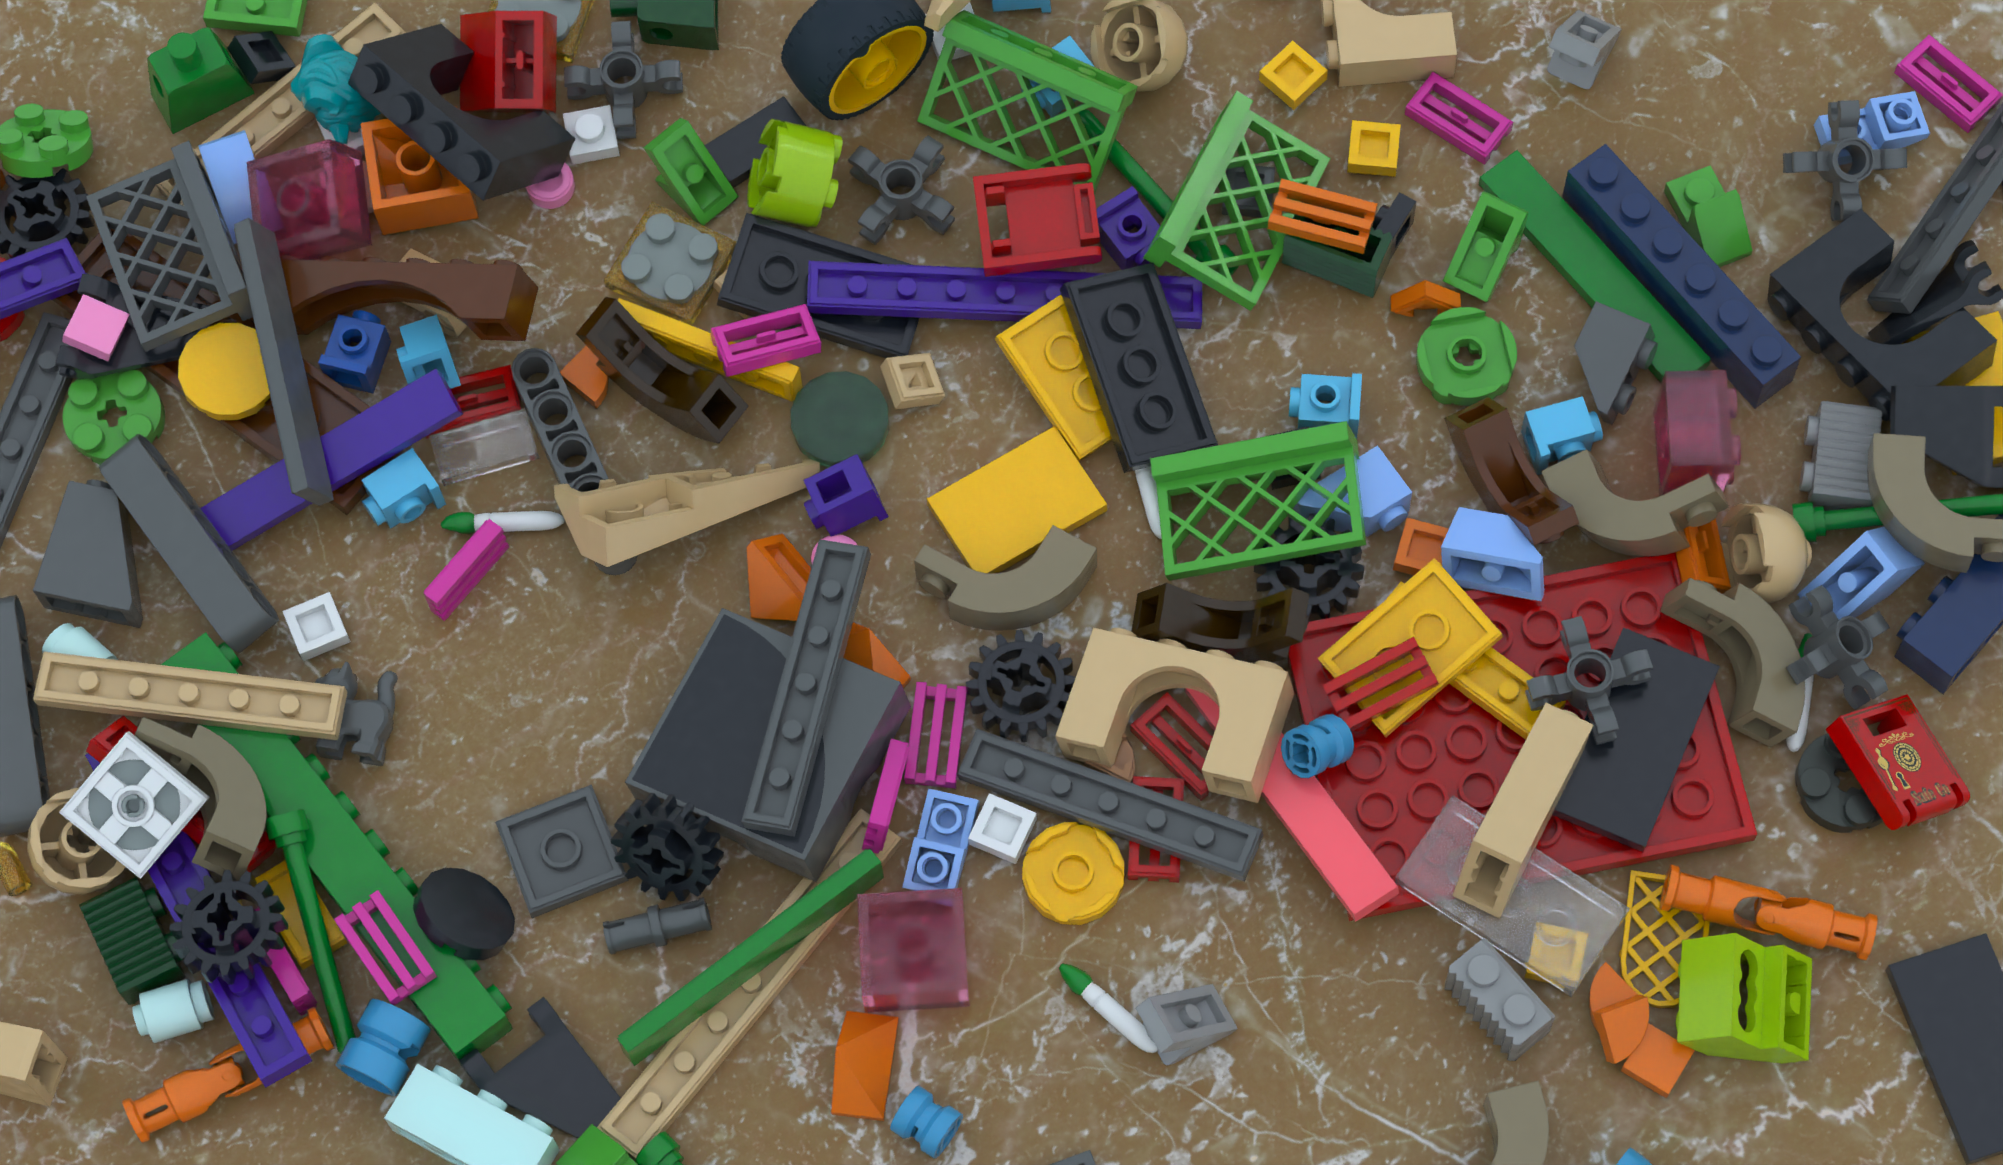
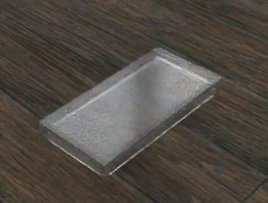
[1395,795,1630,997]

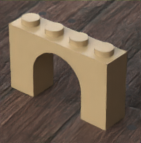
[1321,0,1457,87]
[1055,628,1294,803]

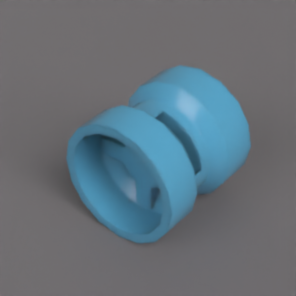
[1281,714,1354,778]
[890,1085,963,1159]

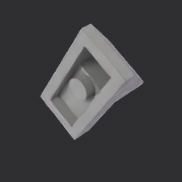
[1547,10,1622,89]
[1136,984,1238,1066]

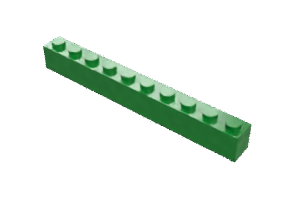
[161,632,513,1065]

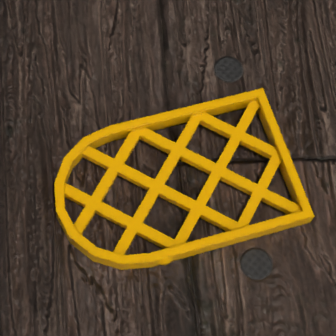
[1619,870,1710,1008]

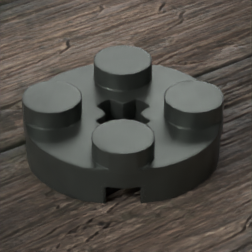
[1795,734,1883,833]

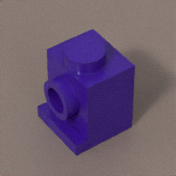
[1096,186,1160,270]
[804,454,889,536]

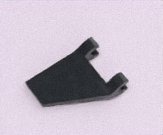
[1868,240,2003,345]
[55,274,211,379]
[1890,386,2003,488]
[459,997,621,1138]

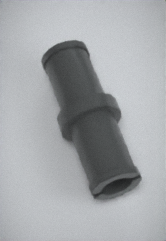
[603,897,712,955]

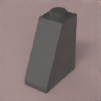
[32,479,143,628]

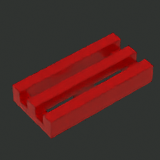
[426,365,523,439]
[1322,637,1439,731]
[1130,692,1213,801]
[1128,776,1184,883]

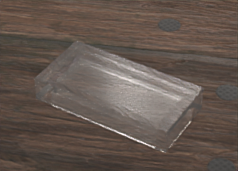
[429,408,540,486]

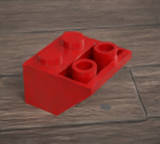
[460,11,557,113]

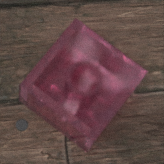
[246,139,372,260]
[1653,370,1741,497]
[857,888,970,1013]

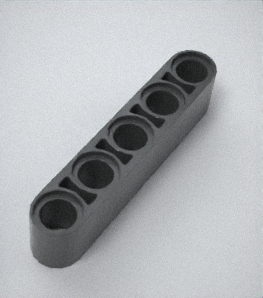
[511,348,638,576]
[99,434,279,653]
[0,595,50,837]

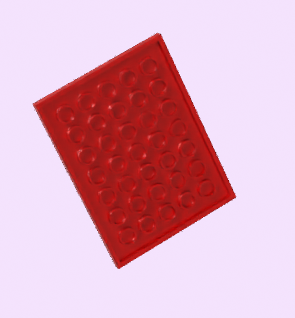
[1287,552,1757,921]

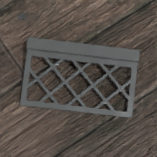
[86,140,253,352]

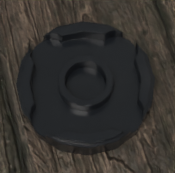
[413,868,515,960]

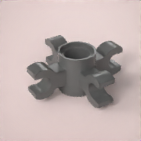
[564,21,683,139]
[1783,100,1907,221]
[848,135,955,245]
[1786,585,1890,710]
[1525,616,1653,745]

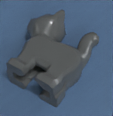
[315,662,398,766]

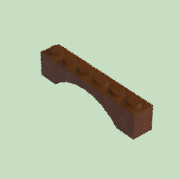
[250,255,539,341]

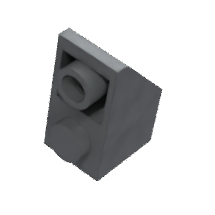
[1574,301,1658,425]

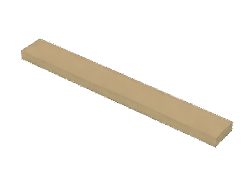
[597,808,902,1160]

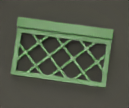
[917,10,1138,195]
[1143,91,1331,311]
[1150,421,1366,581]

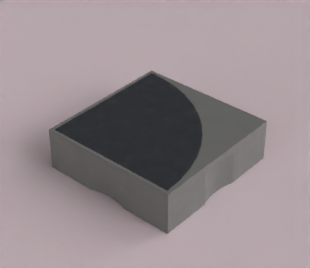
[625,608,911,882]

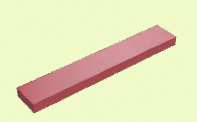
[1184,688,1399,922]

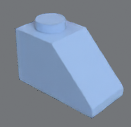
[1293,445,1412,537]
[1441,507,1544,601]
[1797,526,1925,620]

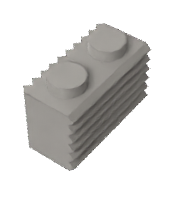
[1799,401,1882,511]
[1445,938,1556,1061]

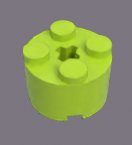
[747,119,843,228]

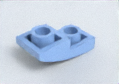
[1814,91,1930,165]
[198,130,279,244]
[902,788,980,900]

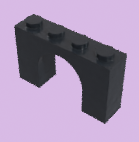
[348,24,576,201]
[1767,209,1997,421]

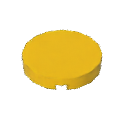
[178,323,270,420]
[1022,822,1124,925]

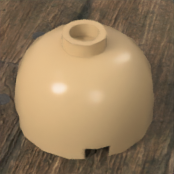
[1090,0,1188,92]
[1721,503,1812,603]
[27,788,125,895]

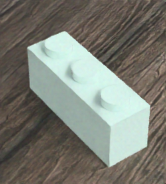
[384,1064,560,1165]

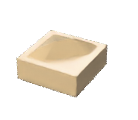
[880,353,945,410]

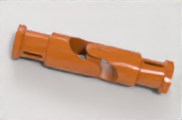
[1660,864,1878,961]
[122,1006,335,1143]

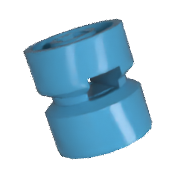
[335,998,431,1096]

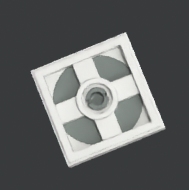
[59,731,210,879]

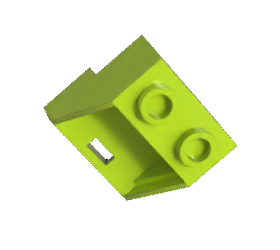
[1676,933,1812,1064]

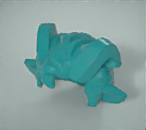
[290,34,381,144]

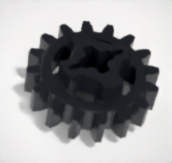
[0,168,95,259]
[1254,514,1364,622]
[966,630,1076,742]
[611,793,724,902]
[169,870,288,985]

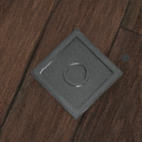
[495,785,629,918]

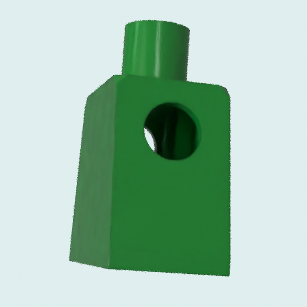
[147,27,254,134]

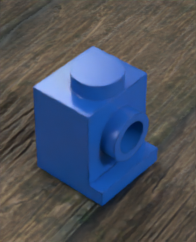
[318,310,391,394]

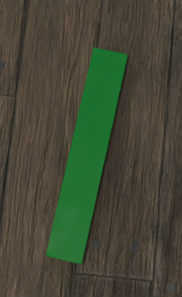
[1478,150,1711,394]
[617,849,884,1066]

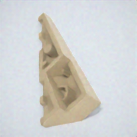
[554,459,820,567]

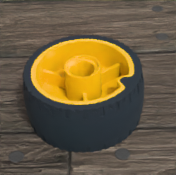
[781,0,934,120]

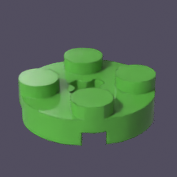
[0,103,94,178]
[1416,307,1517,406]
[63,369,165,464]

